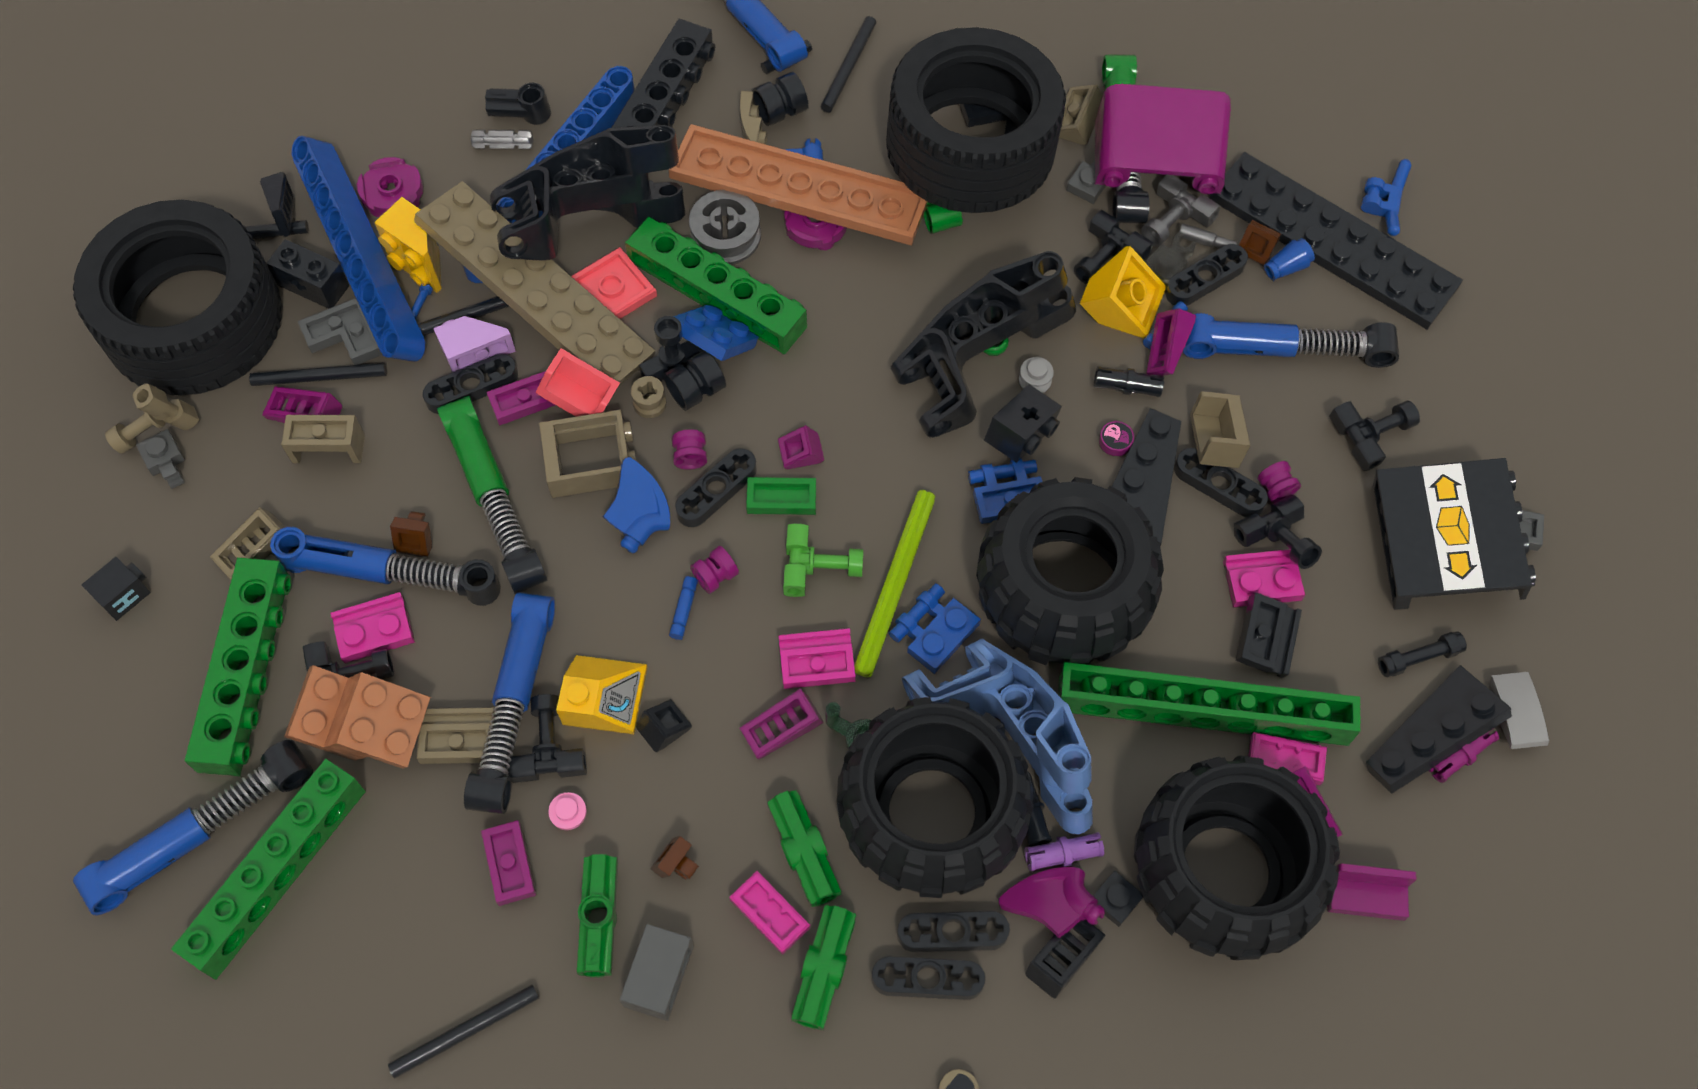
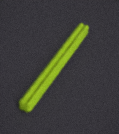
[854,490,935,678]

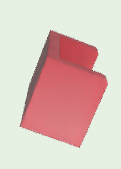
[535,348,620,417]

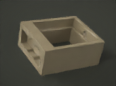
[539,410,636,498]

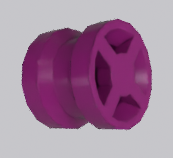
[672,429,707,470]
[1257,461,1301,503]

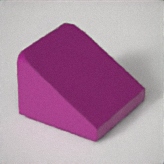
[778,425,824,469]

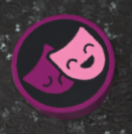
[1099,421,1134,456]

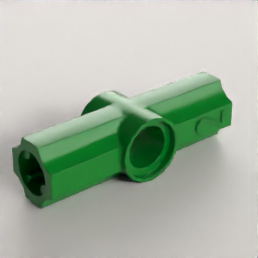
[767,790,841,907]
[577,854,618,977]
[791,905,856,1030]

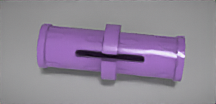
[1024,832,1104,871]

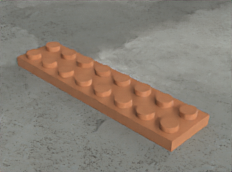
[669,124,928,246]

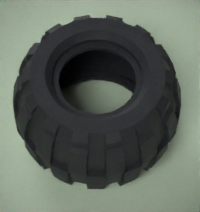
[976,477,1164,665]
[837,697,1033,898]
[1134,755,1340,960]

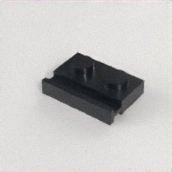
[1235,593,1302,678]

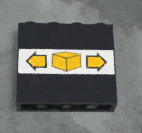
[1373,458,1536,610]

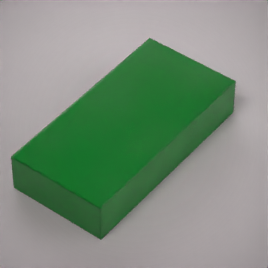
[746,477,816,515]

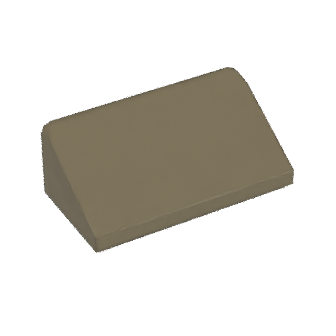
[1059,85,1103,145]

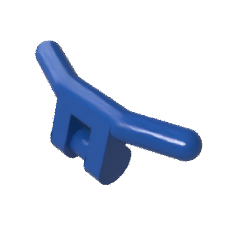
[1361,159,1412,236]

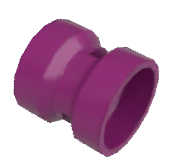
[690,546,739,594]

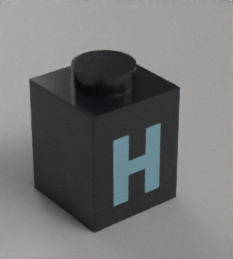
[81,557,151,621]

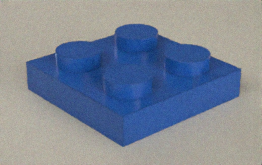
[673,305,759,361]

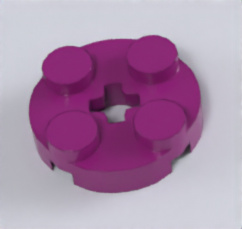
[357,157,423,217]
[784,211,847,251]

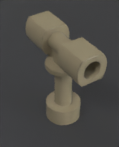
[105,384,199,454]

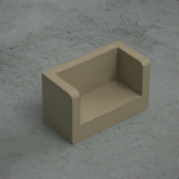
[1190,391,1250,468]
[281,415,365,463]

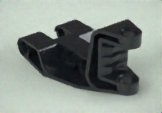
[490,125,685,260]
[891,251,1076,438]

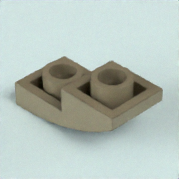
[740,91,767,145]

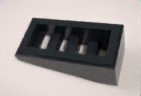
[260,172,294,237]
[1025,919,1106,999]

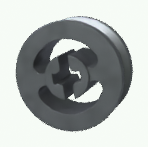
[689,190,761,265]

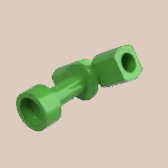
[783,524,863,597]

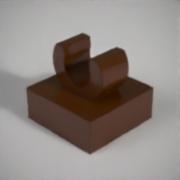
[1239,220,1281,265]
[390,511,433,556]
[650,836,699,880]

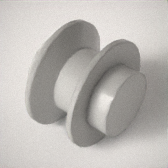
[1019,357,1054,393]

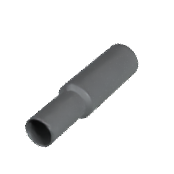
[1178,223,1237,248]

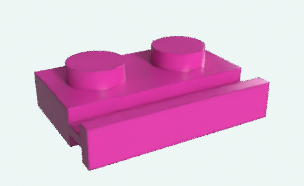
[1223,549,1305,607]
[330,592,415,664]
[778,628,856,689]

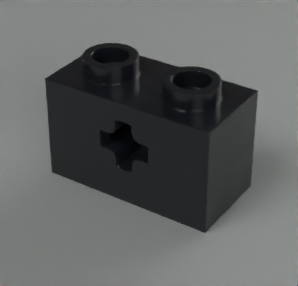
[266,239,349,309]
[984,384,1062,463]

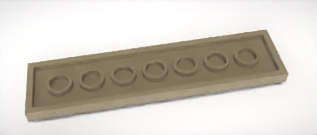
[414,181,655,387]

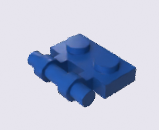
[968,459,1042,524]
[889,583,981,674]

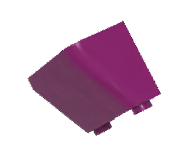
[1095,84,1231,194]

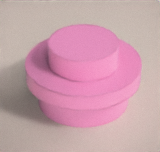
[548,792,587,830]

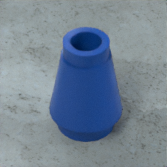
[1264,238,1315,281]

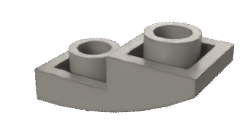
[1490,672,1549,749]

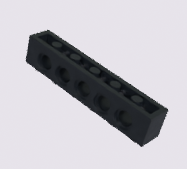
[612,18,715,128]

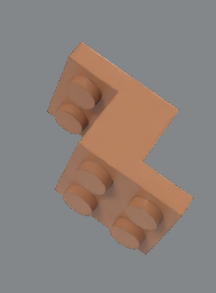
[284,665,431,769]

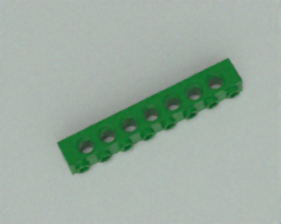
[1058,662,1361,746]

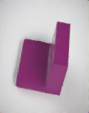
[1328,864,1417,921]

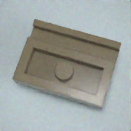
[417,707,496,764]

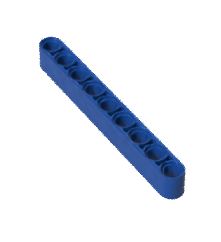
[463,66,635,283]
[292,136,425,362]

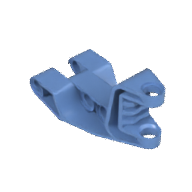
[902,639,1093,834]

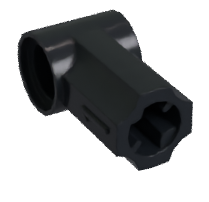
[485,83,551,125]

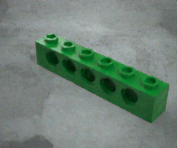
[625,217,807,355]
[184,557,291,776]
[171,758,366,980]

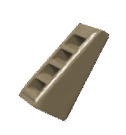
[210,507,285,580]

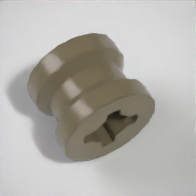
[631,376,667,418]

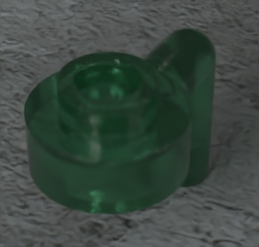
[825,702,872,749]

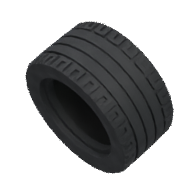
[886,27,1066,213]
[73,199,282,395]

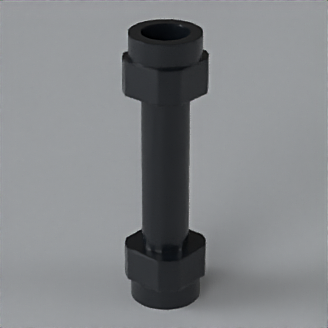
[1378,631,1467,677]

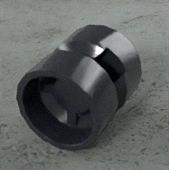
[752,72,809,126]
[663,350,726,411]

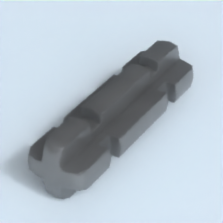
[471,130,533,149]

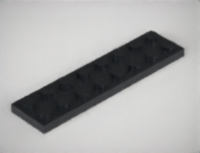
[1209,152,1463,330]

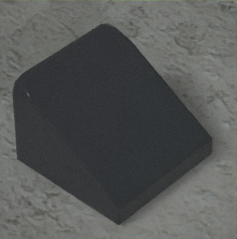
[636,699,692,752]

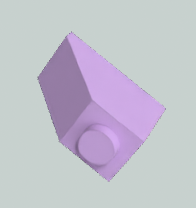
[433,316,516,372]

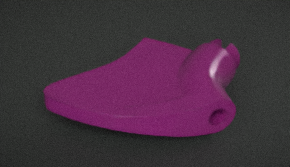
[999,867,1105,938]

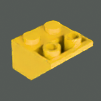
[374,197,441,293]

